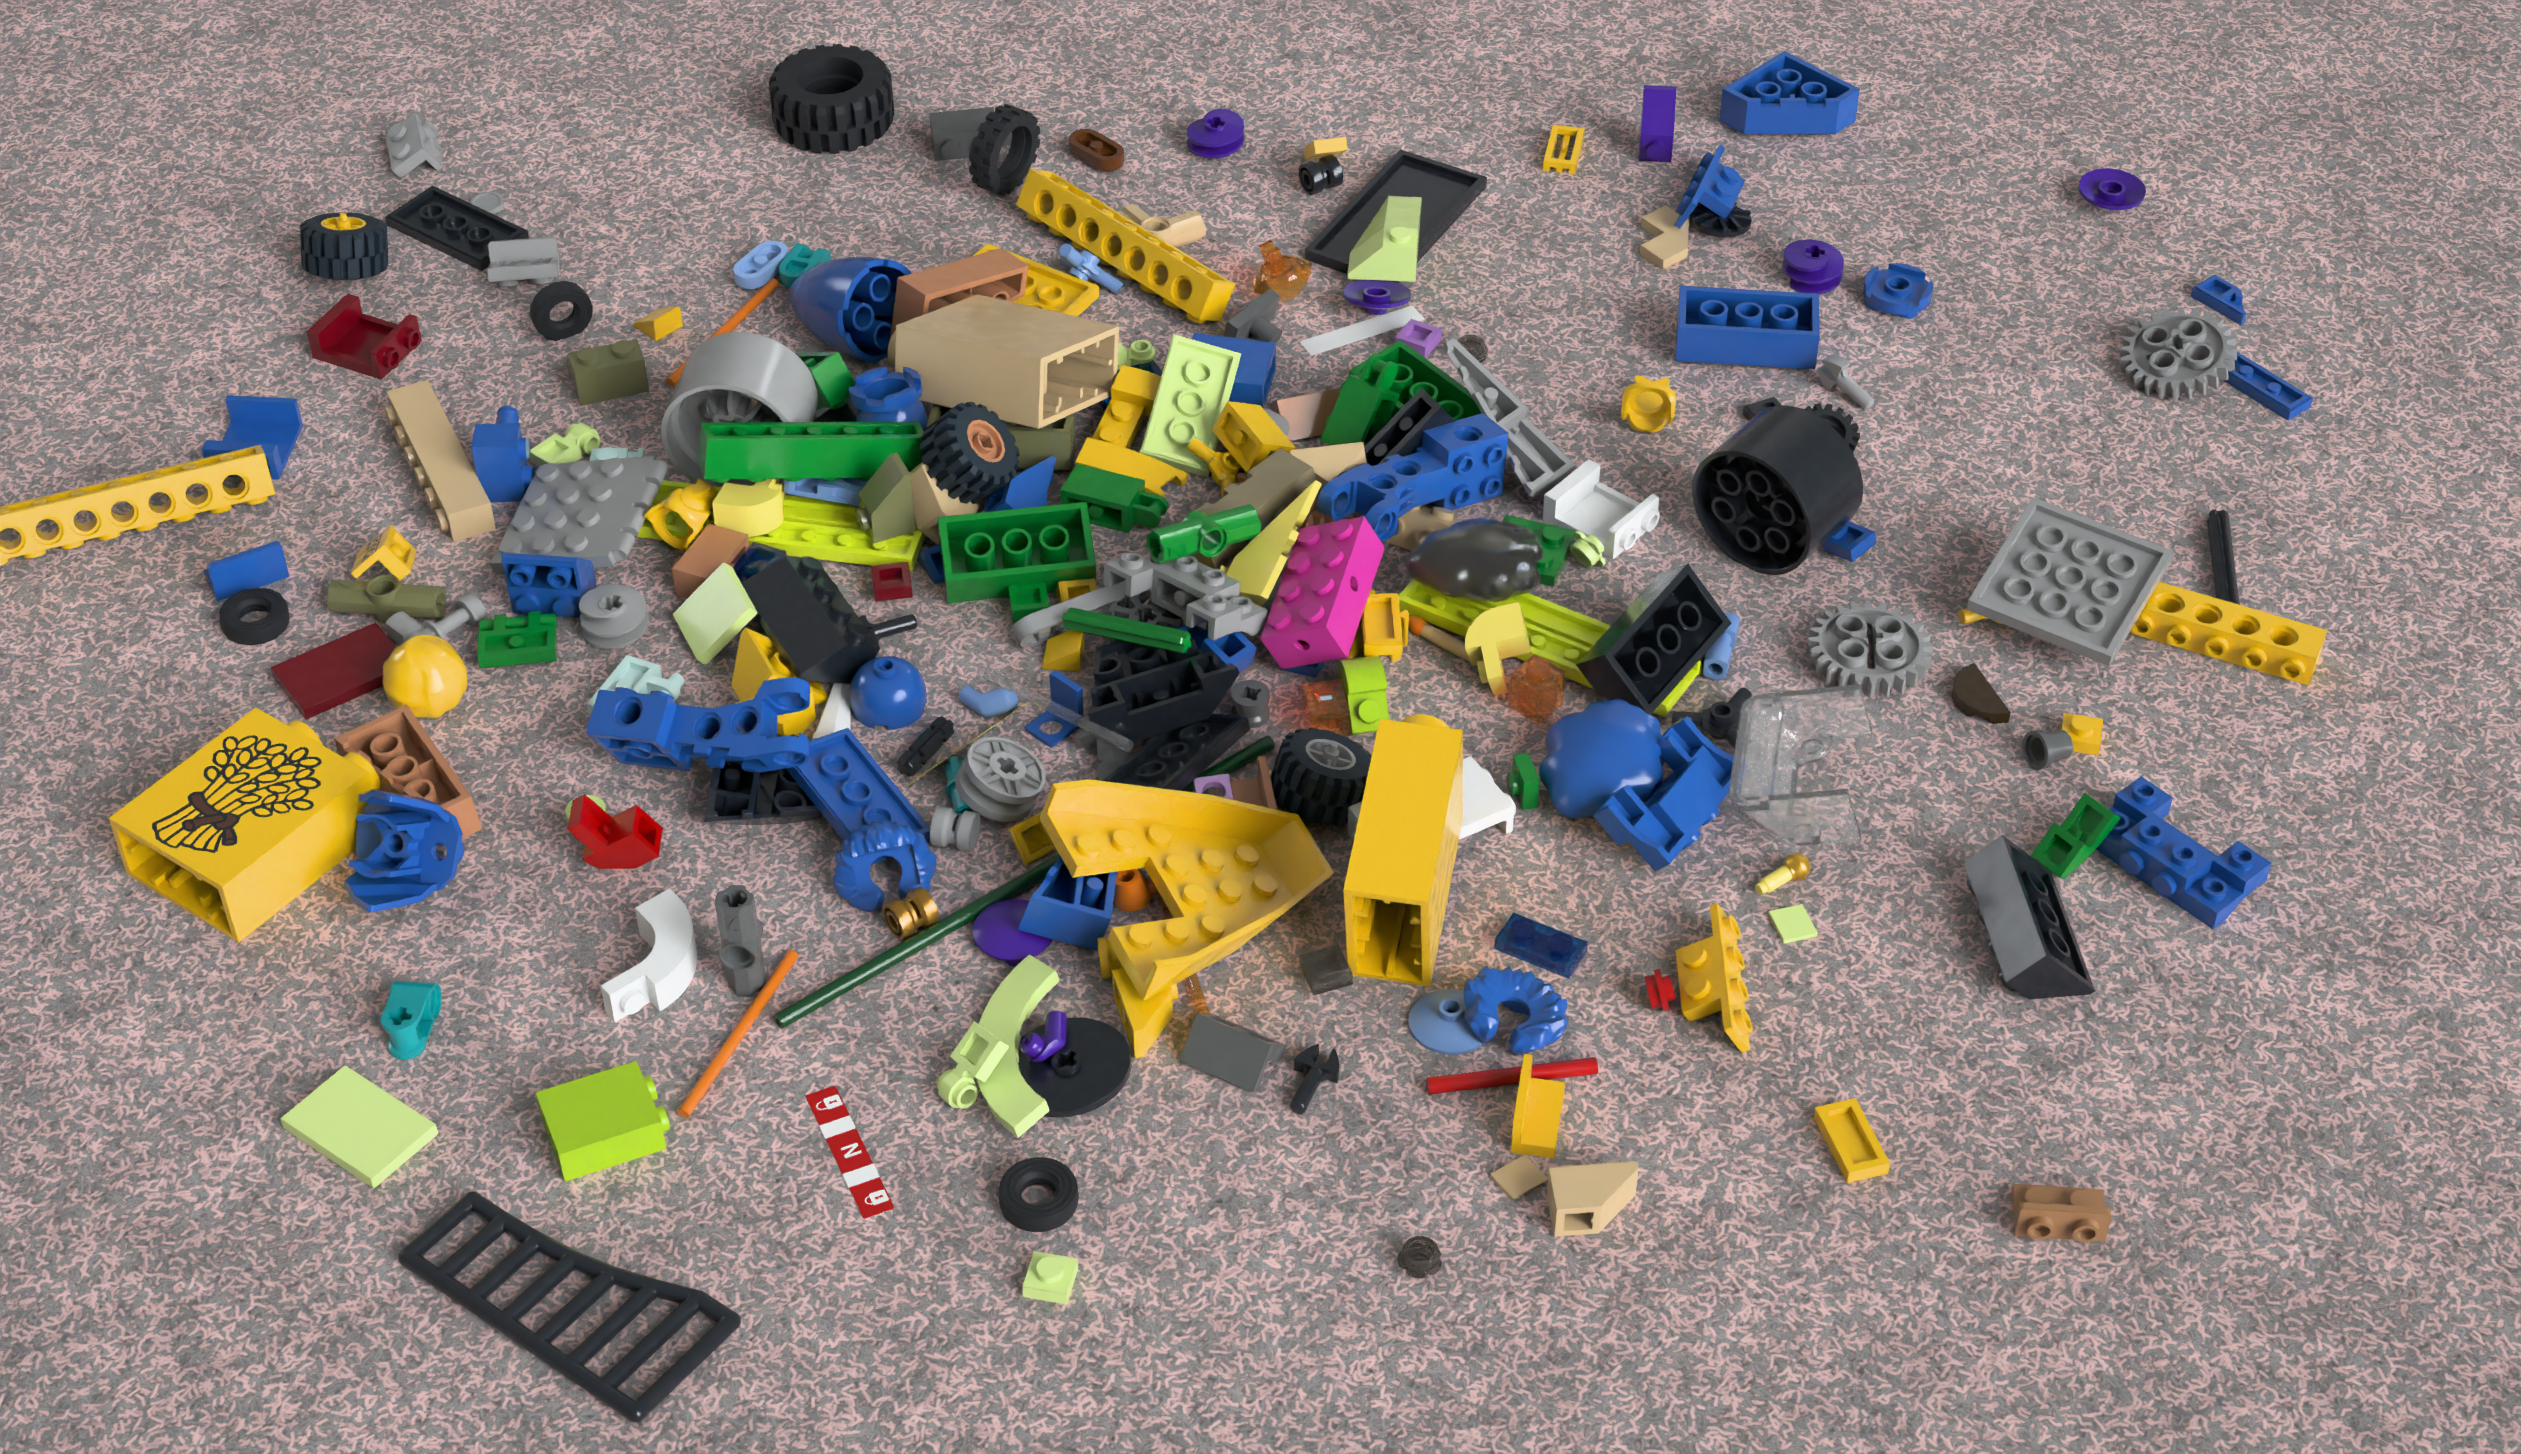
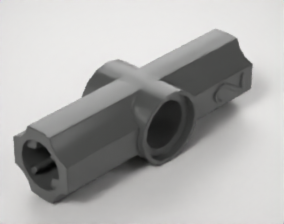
[715,885,766,997]

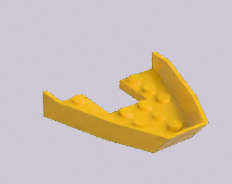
[1039,779,1334,1001]

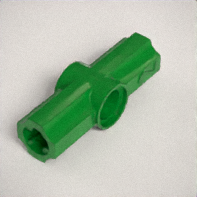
[1146,504,1261,564]

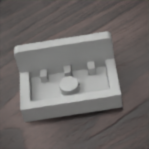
[385,113,443,177]
[487,237,560,287]

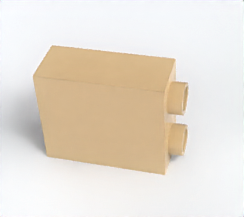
[888,294,1119,429]

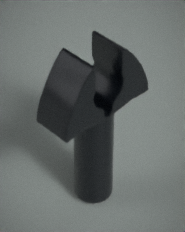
[859,614,917,646]
[1290,1044,1339,1114]

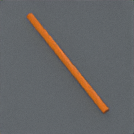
[666,278,779,387]
[677,950,799,1118]

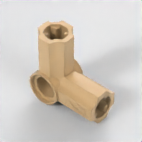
[1120,204,1206,248]

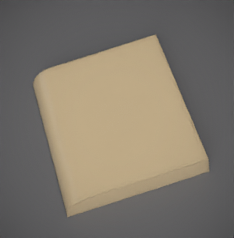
[1490,1155,1548,1200]

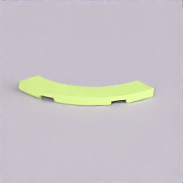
[976,955,1060,1138]

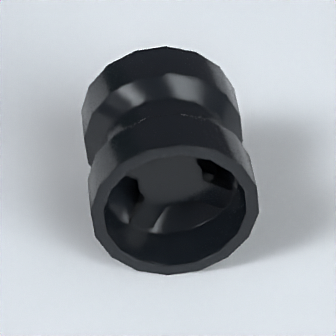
[1298,154,1343,195]

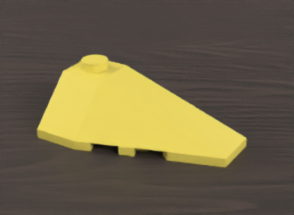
[1219,480,1322,607]

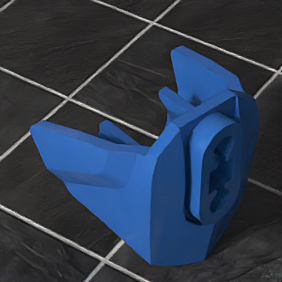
[343,789,464,912]

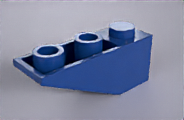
[983,455,1057,512]

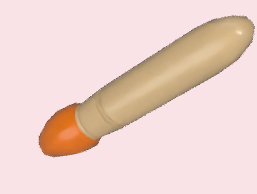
[1408,616,1470,662]

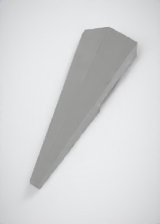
[1444,338,1576,499]

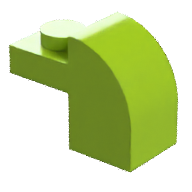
[1336,656,1390,735]

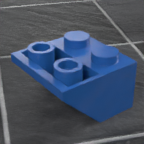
[501,553,597,618]

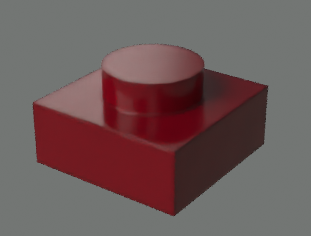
[871,562,913,602]

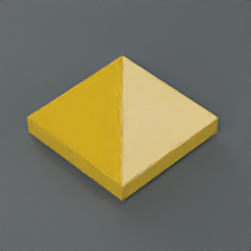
[1008,811,1056,865]

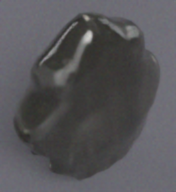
[1407,518,1543,603]

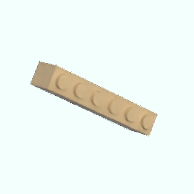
[384,380,496,542]

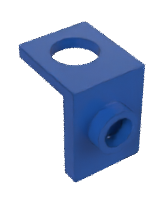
[1024,670,1084,748]

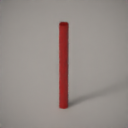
[1426,1057,1598,1095]

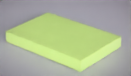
[280,1065,438,1189]

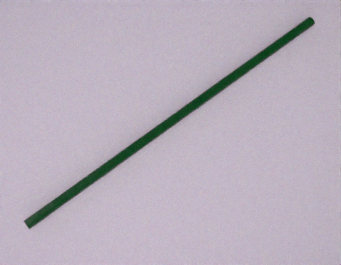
[773,735,1275,1029]

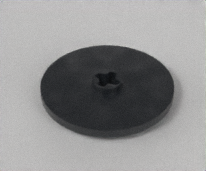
[1018,1018,1132,1118]

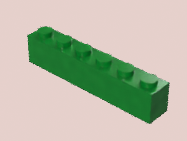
[698,422,924,483]

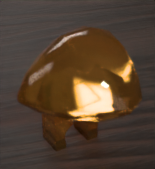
[1254,240,1312,302]

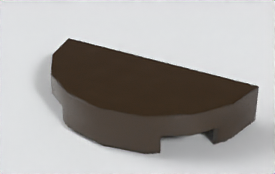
[1952,663,2011,724]

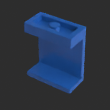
[202,395,303,480]

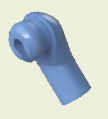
[958,685,1018,718]

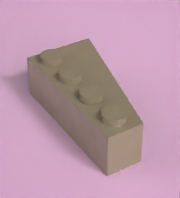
[1178,448,1320,570]

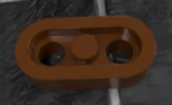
[1069,129,1124,172]

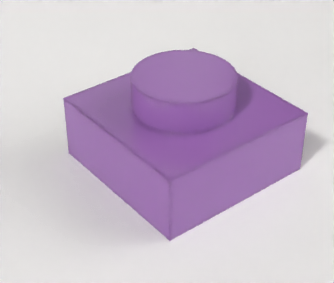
[1395,319,1442,358]

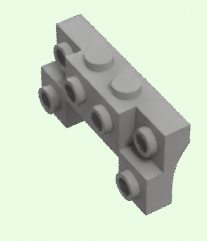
[1103,552,1267,640]

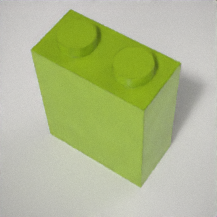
[535,1060,670,1182]

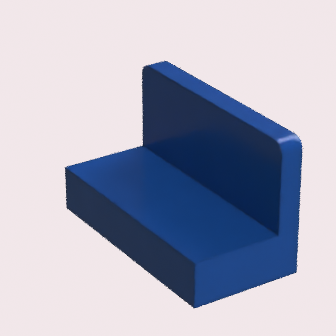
[203,541,290,601]

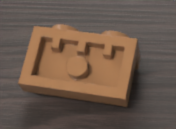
[2011,1184,2111,1243]

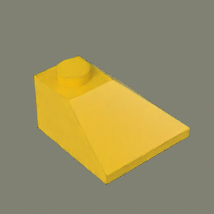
[731,628,828,706]

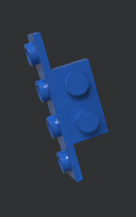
[1674,145,1746,229]

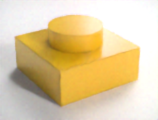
[2061,713,2103,755]

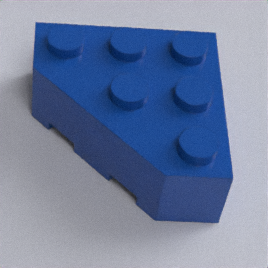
[1719,51,1860,134]

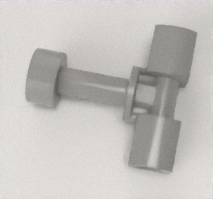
[386,593,487,645]

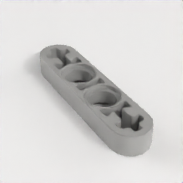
[1012,580,1151,648]

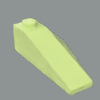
[1348,196,1422,282]

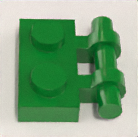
[477,611,558,668]

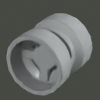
[930,806,981,852]

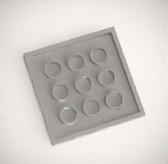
[1967,497,2174,666]

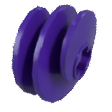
[1187,108,1245,158]
[1782,239,1844,294]

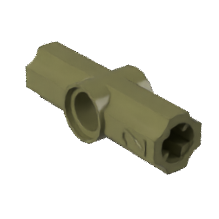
[326,574,447,624]

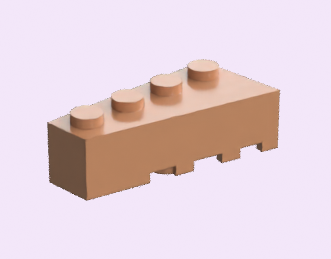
[890,248,1029,339]
[334,704,482,846]

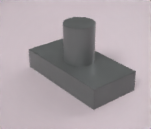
[1223,289,1282,343]

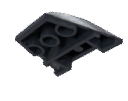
[1088,625,1239,741]
[704,726,823,825]

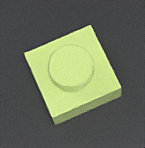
[1022,1251,1078,1304]

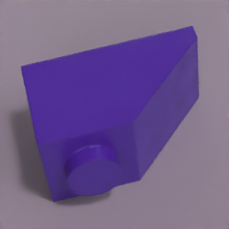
[1639,85,1677,162]

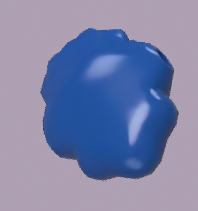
[1539,699,1665,819]

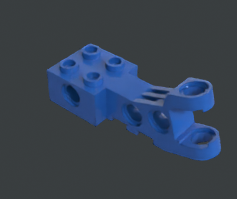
[1317,413,1509,542]
[586,677,810,773]

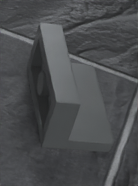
[1180,1013,1286,1092]

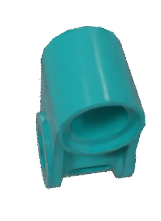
[380,981,442,1060]

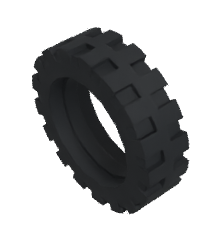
[969,104,1040,196]

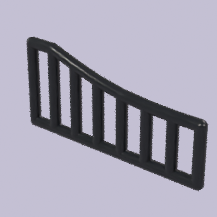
[398,1191,741,1422]

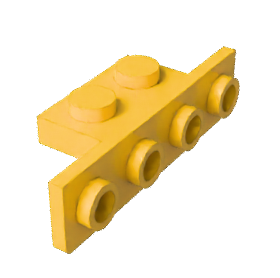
[1675,902,1753,1053]

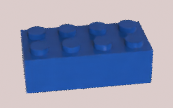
[1675,286,1820,369]

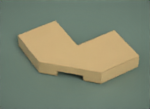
[1640,205,1689,270]

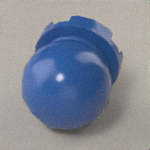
[849,367,928,431]

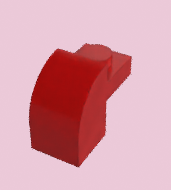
[567,794,663,869]

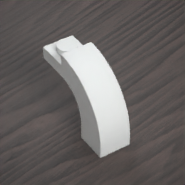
[601,888,697,1022]

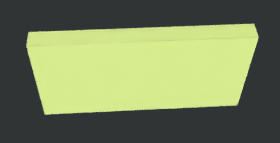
[1140,334,1241,477]

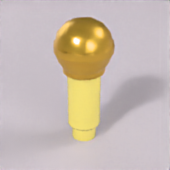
[1755,853,1811,895]

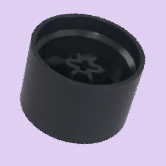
[1692,405,1863,575]

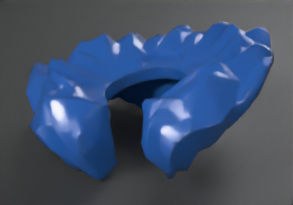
[833,819,936,912]
[1463,966,1568,1056]

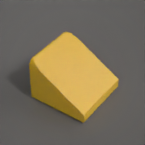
[634,306,683,341]
[1042,630,1085,671]

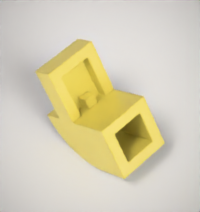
[712,479,785,537]
[1465,602,1531,695]

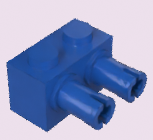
[471,406,535,502]

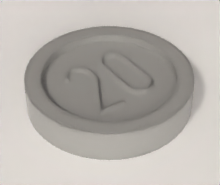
[470,192,504,214]

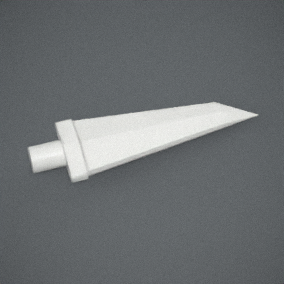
[812,683,851,740]

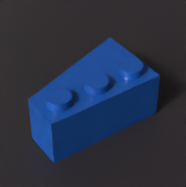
[1018,856,1117,951]

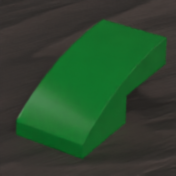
[2031,793,2121,879]

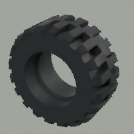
[769,44,894,154]

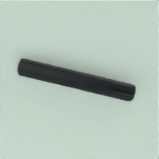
[2207,509,2240,605]

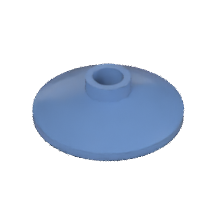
[1408,989,1484,1055]

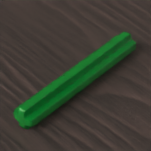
[1062,607,1192,654]

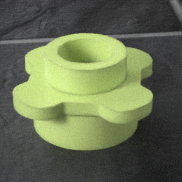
[1570,530,1606,568]

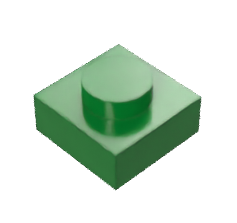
[1008,582,1050,622]
[1507,753,1539,810]

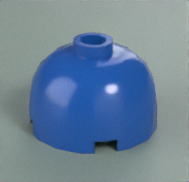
[850,656,927,730]

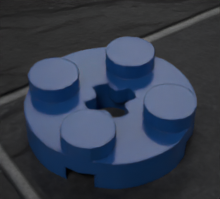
[1863,263,1933,319]

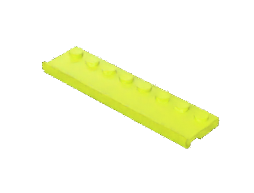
[637,480,926,571]
[1398,556,1702,717]

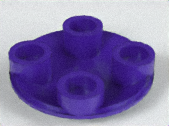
[973,899,1053,967]

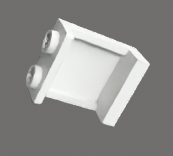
[1543,459,1660,559]

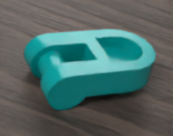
[779,243,831,288]

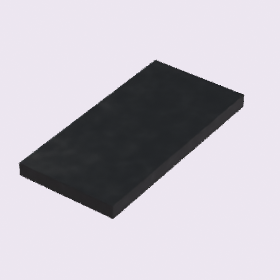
[1305,149,1487,283]

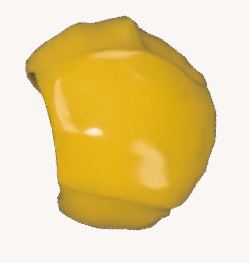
[383,635,467,719]

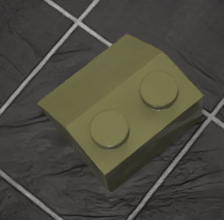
[566,339,649,406]

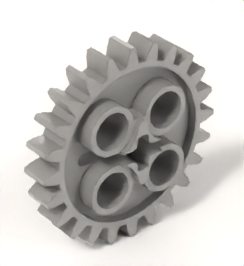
[2120,307,2237,401]
[1806,600,1933,697]

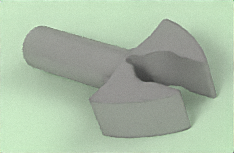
[1817,355,1874,410]

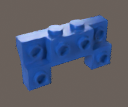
[1593,716,1747,872]
[2096,776,2272,929]

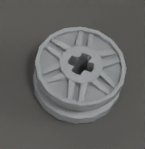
[955,737,1046,822]

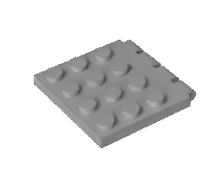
[490,456,669,574]

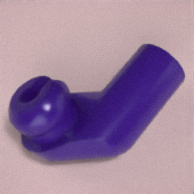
[1020,1011,1067,1062]

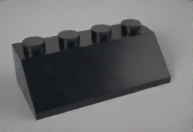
[741,556,880,684]
[1576,564,1732,715]
[1964,835,2095,1000]

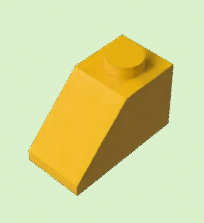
[1112,968,1178,1058]

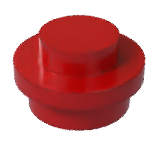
[1644,969,1676,1011]

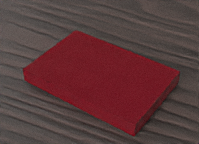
[271,622,396,720]

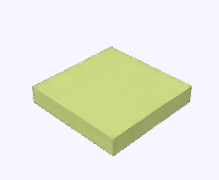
[673,562,758,665]

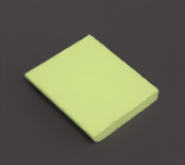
[1768,904,1818,943]

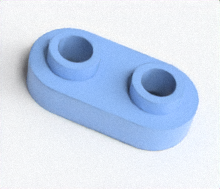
[733,241,788,289]

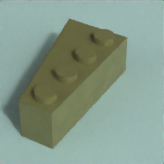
[926,404,1076,472]

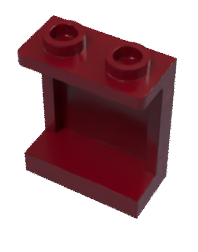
[306,294,422,380]

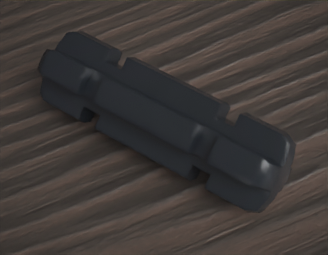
[897,716,954,777]

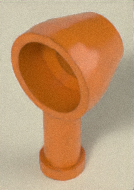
[1113,869,1159,912]

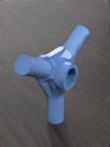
[1059,243,1124,295]

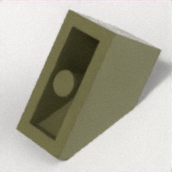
[855,453,915,543]

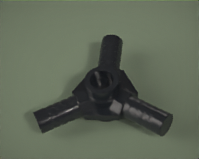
[1671,687,1753,758]

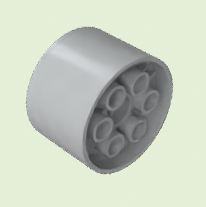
[661,332,818,487]

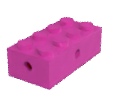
[1260,516,1385,669]

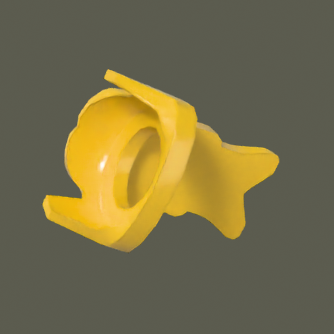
[1621,375,1677,433]
[644,479,719,551]

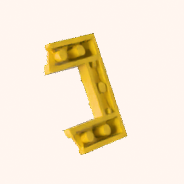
[1075,364,1188,498]

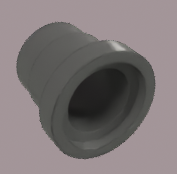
[2023,730,2073,770]

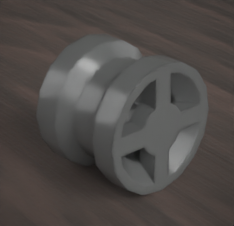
[1231,680,1270,728]

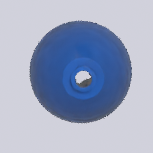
[789,257,911,364]

